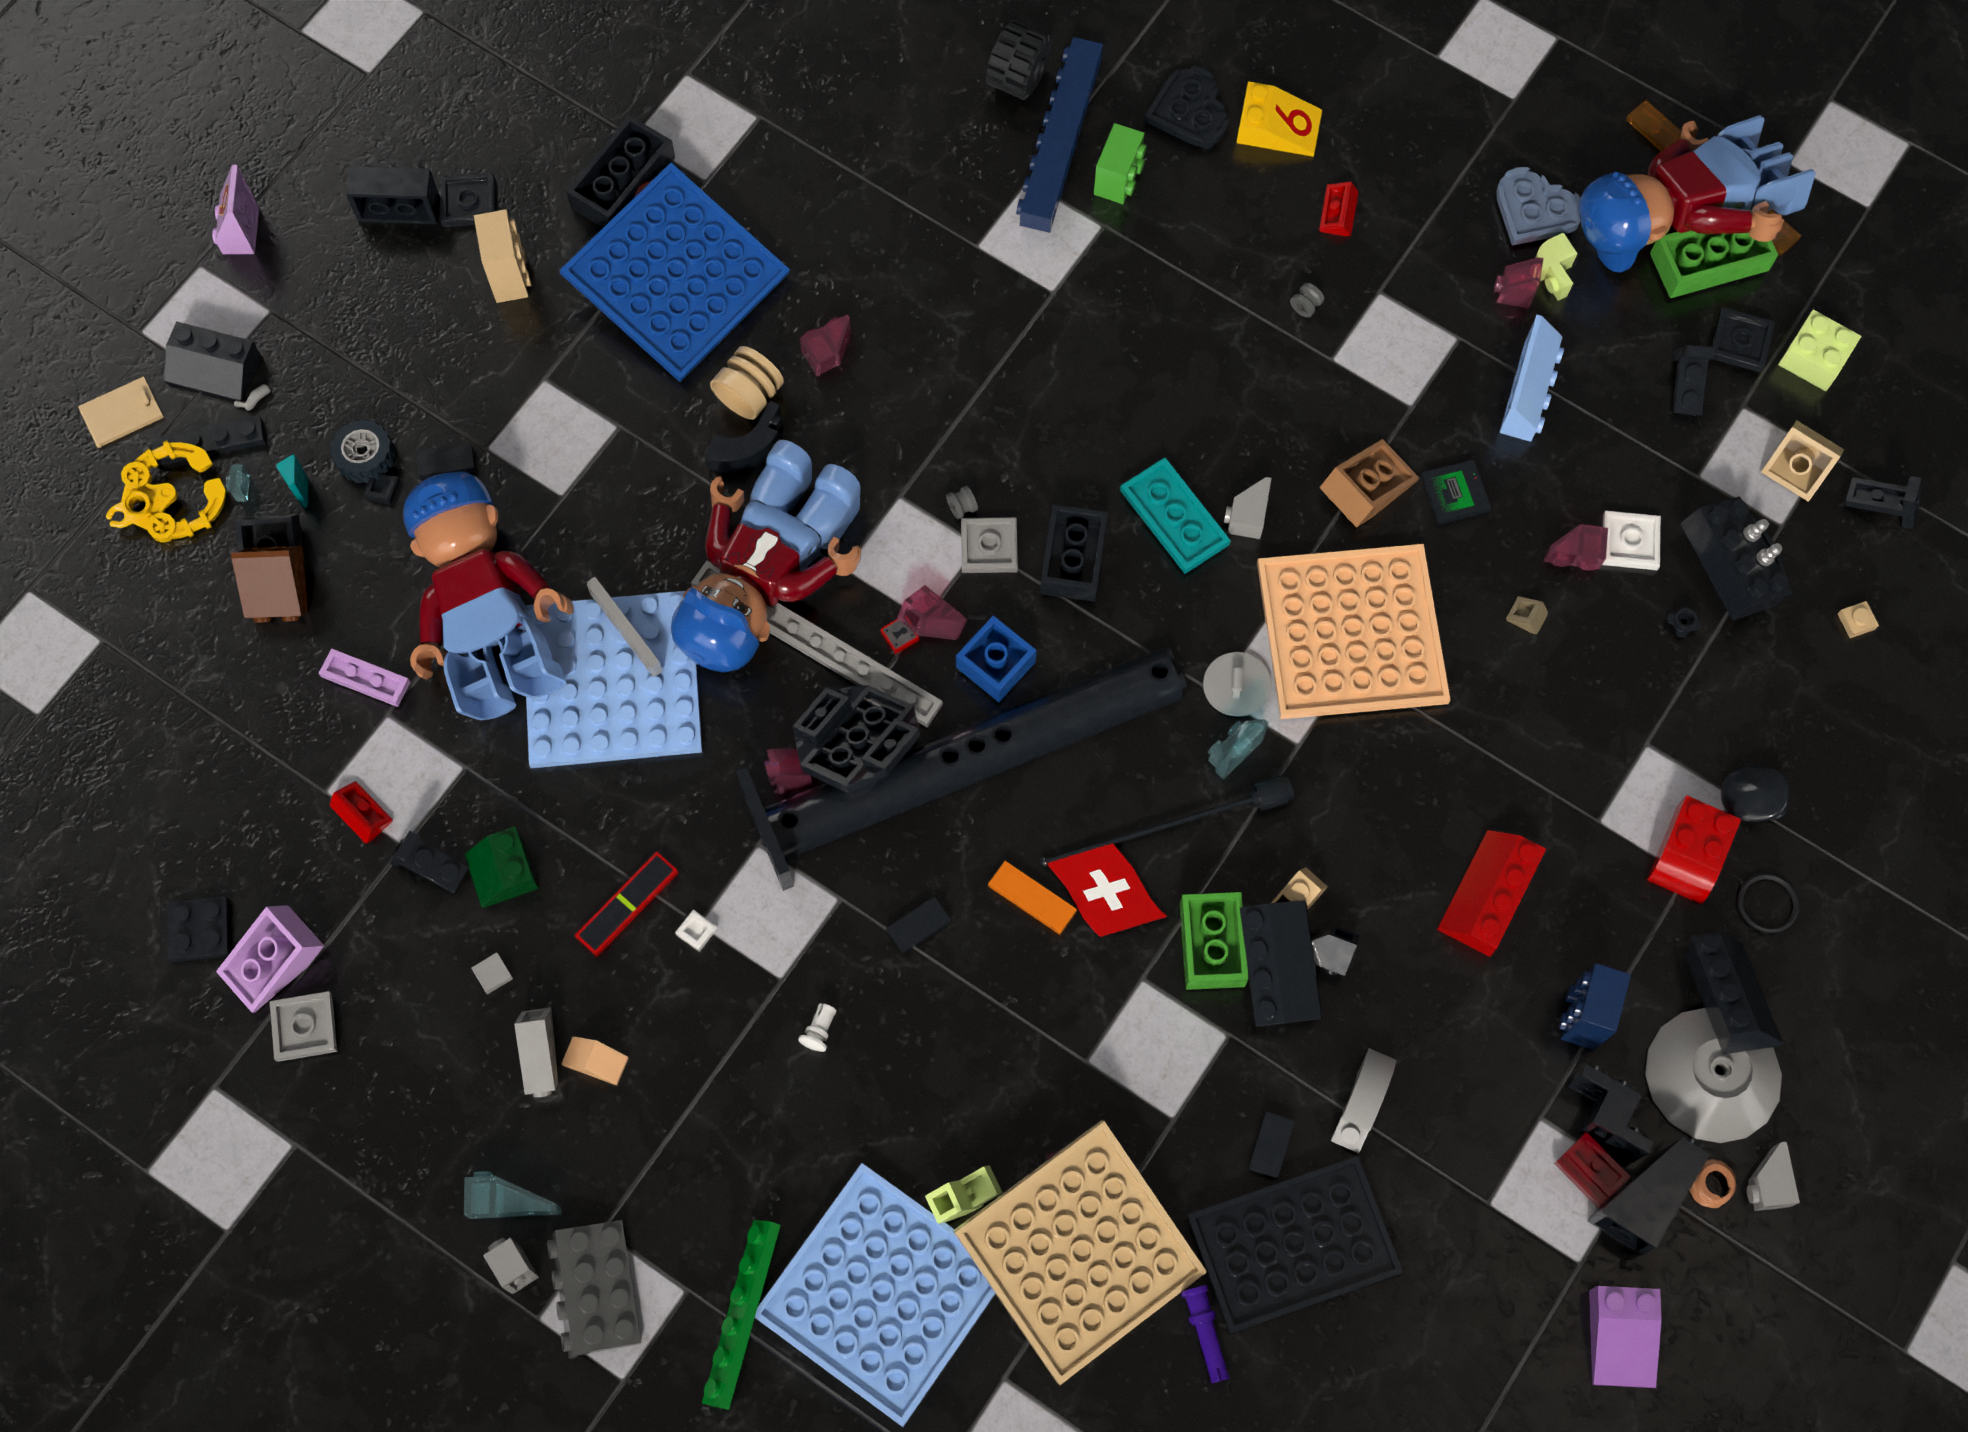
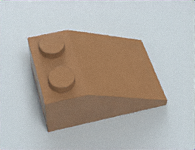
[1319,439,1420,527]

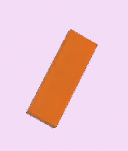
[988,861,1077,935]

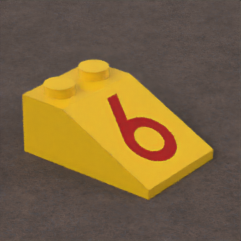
[1237,81,1322,157]

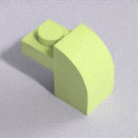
[1531,233,1577,301]
[925,1165,1002,1224]

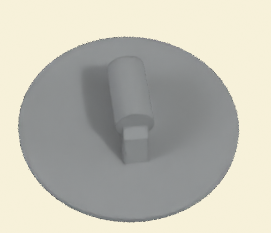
[1203,652,1271,716]

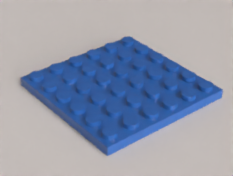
[560,163,790,382]

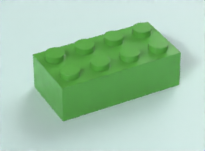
[1650,211,1778,298]

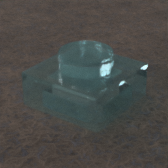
[226,464,250,501]

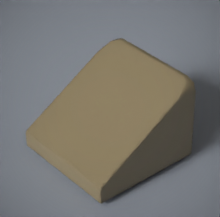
[1506,596,1548,634]

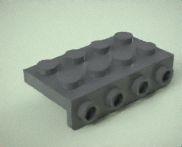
[547,1220,641,1358]

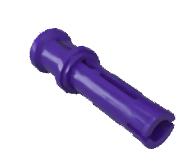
[1181,1285,1230,1384]

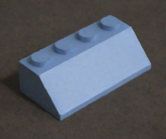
[1499,315,1564,442]

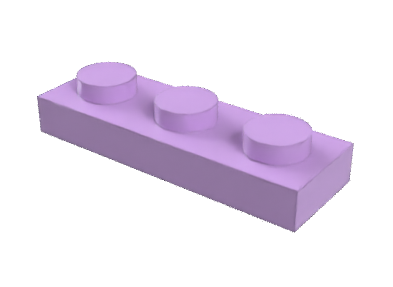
[319,649,410,707]

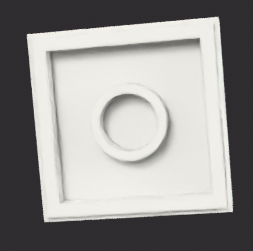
[1602,511,1661,570]

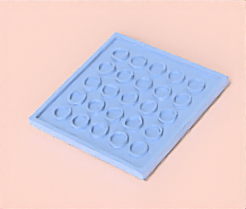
[523,591,702,768]
[755,1163,996,1427]

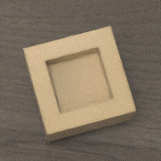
[1838,601,1879,638]

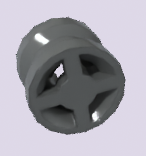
[1290,283,1324,317]
[946,485,978,520]

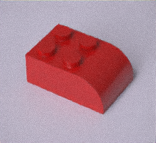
[1647,795,1741,904]

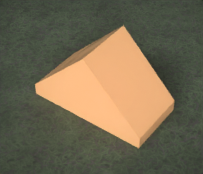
[561,1037,629,1086]

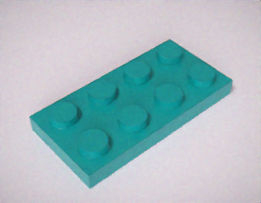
[1120,458,1231,574]

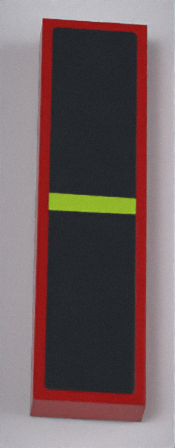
[574,852,679,957]

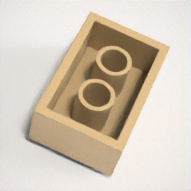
[474,210,531,303]

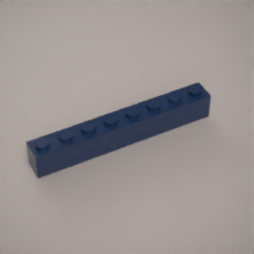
[1016,37,1103,233]

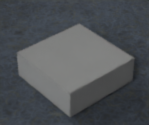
[472,953,513,994]

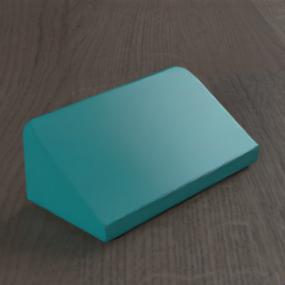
[276,454,308,508]

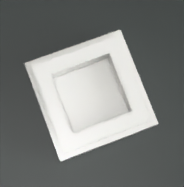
[675,910,717,952]

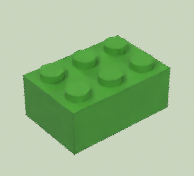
[1180,892,1248,990]

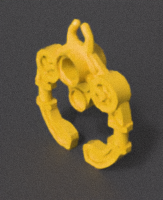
[106,440,227,543]

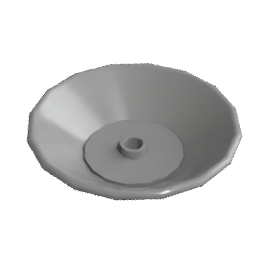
[1645,1008,1782,1143]

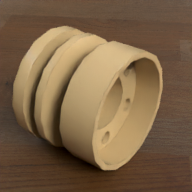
[710,346,784,420]

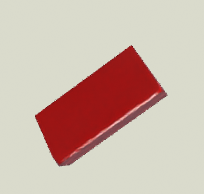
[1319,182,1358,236]
[330,781,393,843]

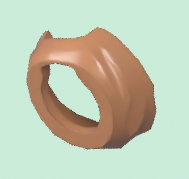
[1689,1159,1737,1208]

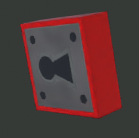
[880,615,919,655]

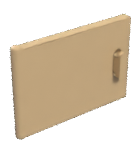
[78,376,164,448]

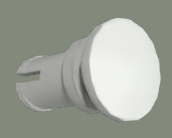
[798,1003,836,1052]

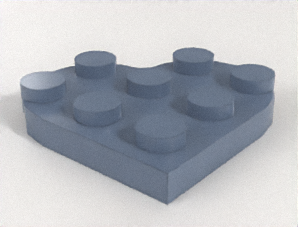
[1496,167,1580,245]

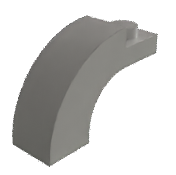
[1331,1048,1397,1153]

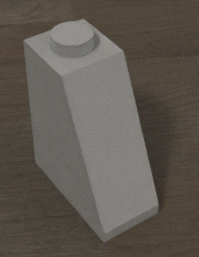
[514,1008,558,1097]

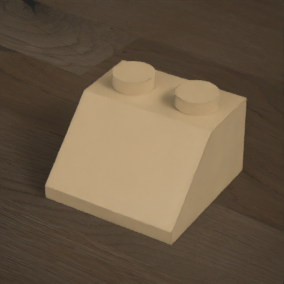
[1761,421,1844,502]

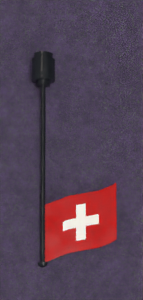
[1040,776,1294,938]

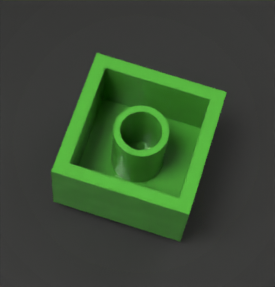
[1094,123,1147,204]

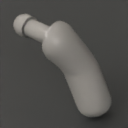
[234,384,270,411]

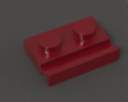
[1554,1132,1631,1208]

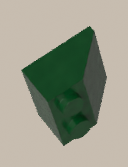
[465,826,538,908]

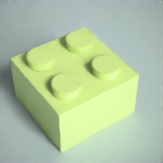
[1778,310,1861,391]

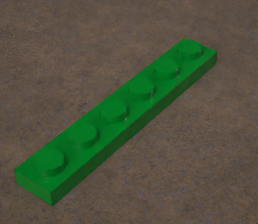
[702,1220,780,1410]

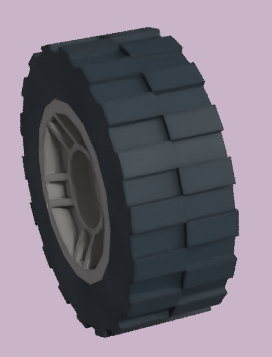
[330,420,396,483]

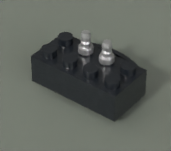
[1680,496,1793,620]

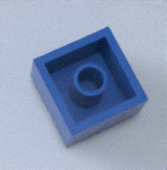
[956,616,1037,702]

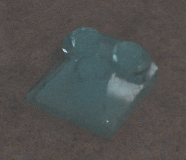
[1208,719,1269,780]

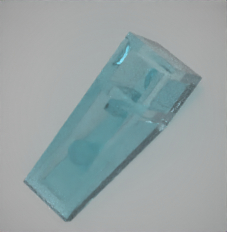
[464,1171,561,1219]

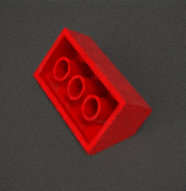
[1437,830,1546,957]

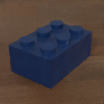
[1558,963,1631,1050]

